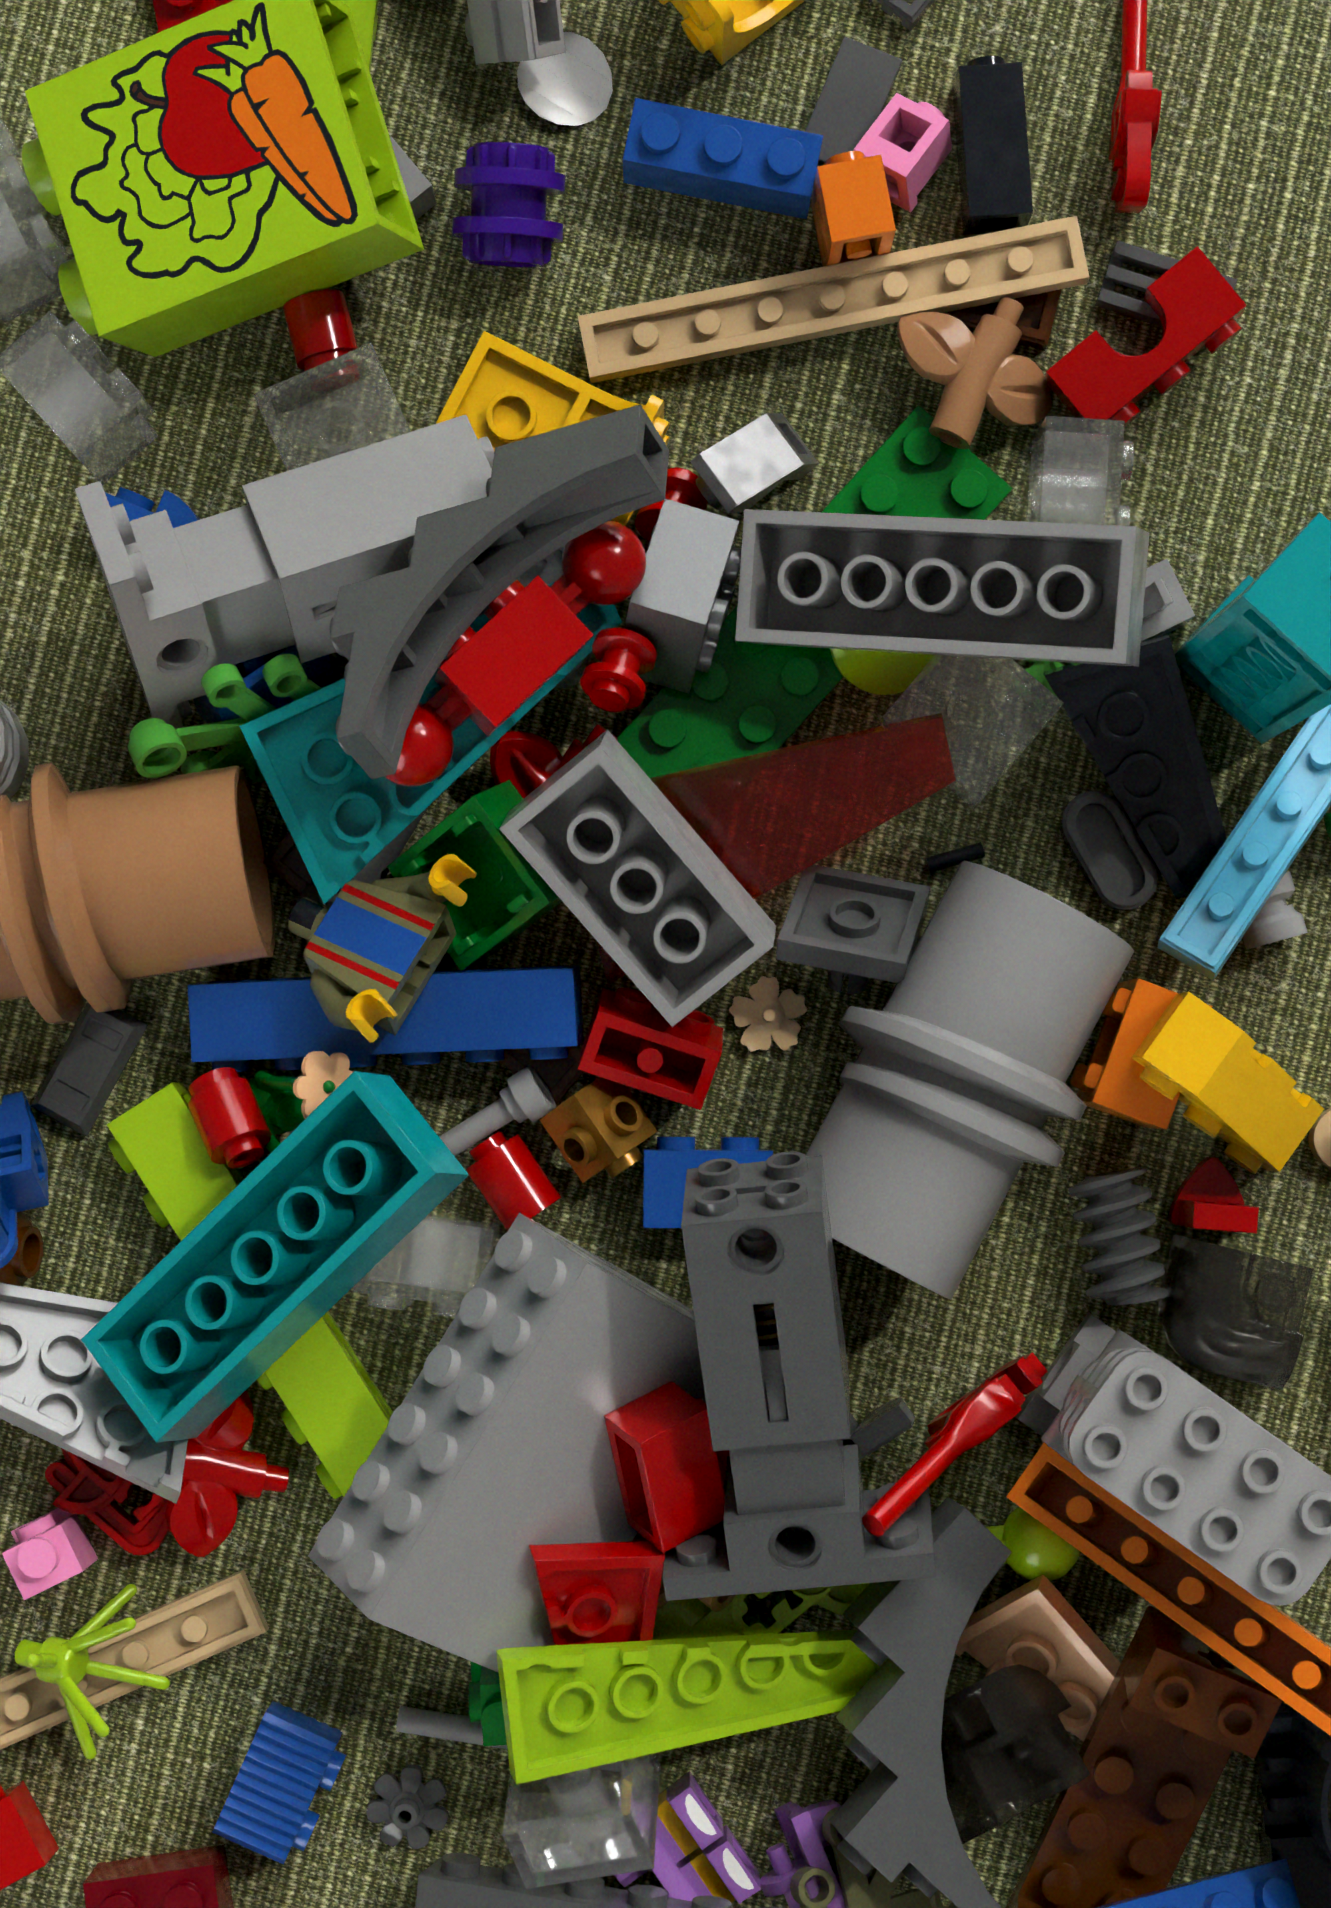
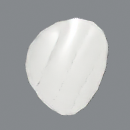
[517,32,613,126]

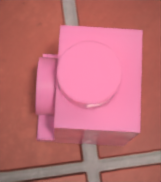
[853,93,952,213]
[2,1508,98,1600]

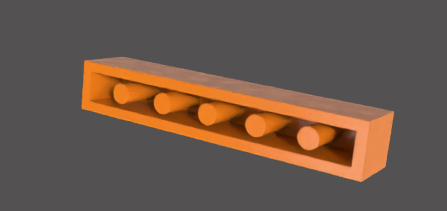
[1006,1442,1331,1736]

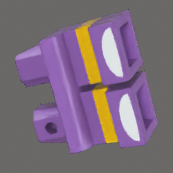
[605,1771,761,1904]

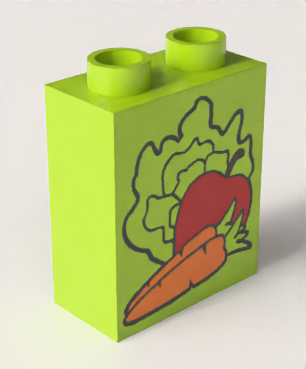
[22,0,424,357]

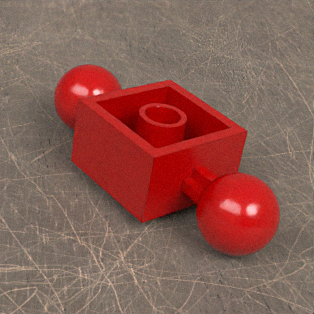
[384,520,646,786]

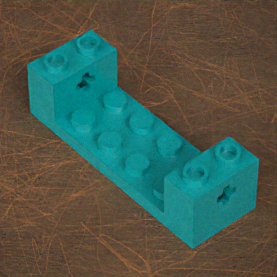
[1174,512,1331,744]

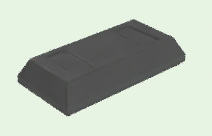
[30,1002,148,1137]

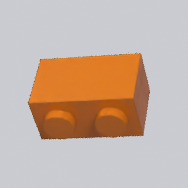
[811,151,896,266]

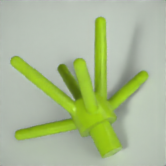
[15,1584,170,1760]

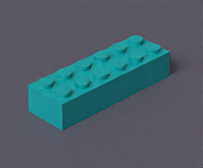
[81,1071,469,1443]

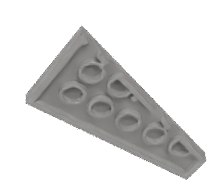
[0,1283,188,1504]

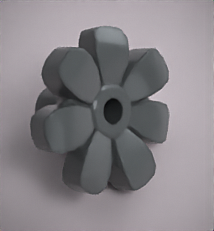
[367,1765,449,1849]

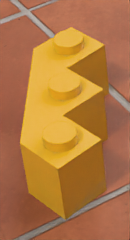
[1132,991,1324,1174]

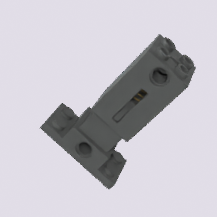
[663,1151,936,1601]

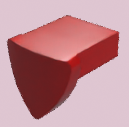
[1168,1157,1259,1233]

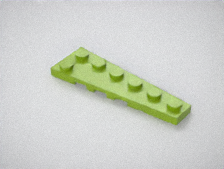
[496,1629,888,1785]

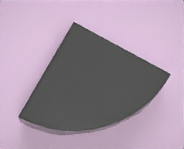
[850,1397,915,1455]

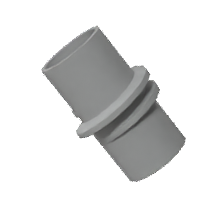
[806,861,1134,1300]

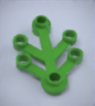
[127,654,322,782]

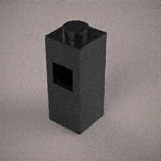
[952,56,1033,235]

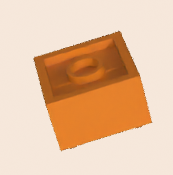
[1070,978,1213,1130]

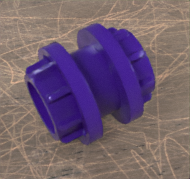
[452,142,566,268]

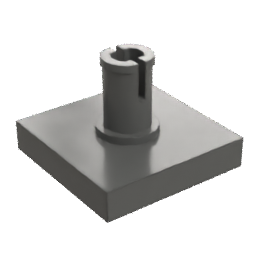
[776,863,930,995]

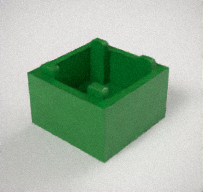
[387,780,562,971]

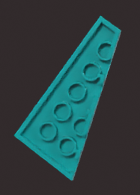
[239,582,622,905]

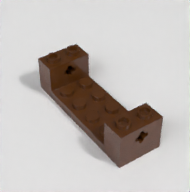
[1005,1605,1282,1908]

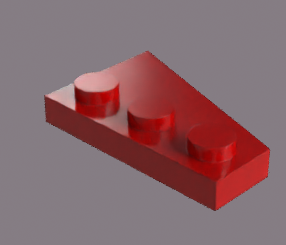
[529,1541,665,1645]

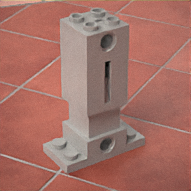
[75,414,520,729]

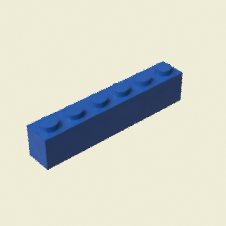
[187,965,584,1072]

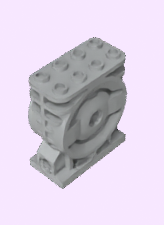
[1015,1313,1331,1605]

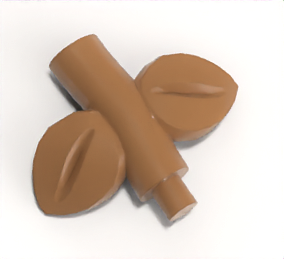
[897,297,1052,449]

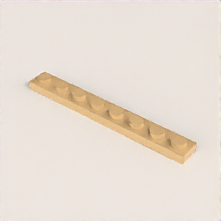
[578,216,1089,383]

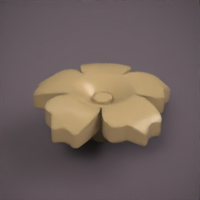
[729,976,807,1052]

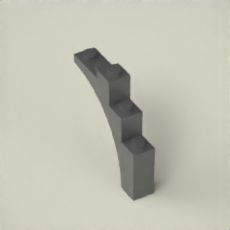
[329,404,669,779]
[829,1497,1012,1908]

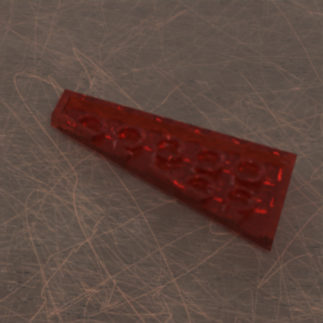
[596,712,956,985]

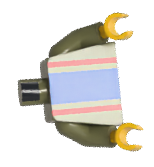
[288,854,477,1043]

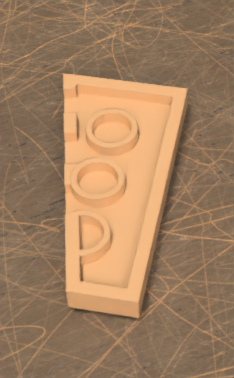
[955,1575,1121,1742]

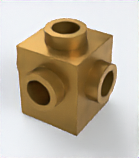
[539,1077,658,1183]

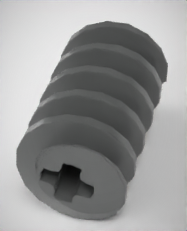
[1068,1167,1169,1306]

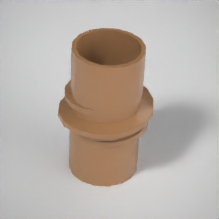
[0,763,275,1024]

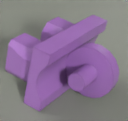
[759,1799,870,1908]

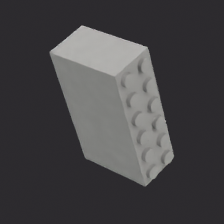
[308,1213,706,1672]

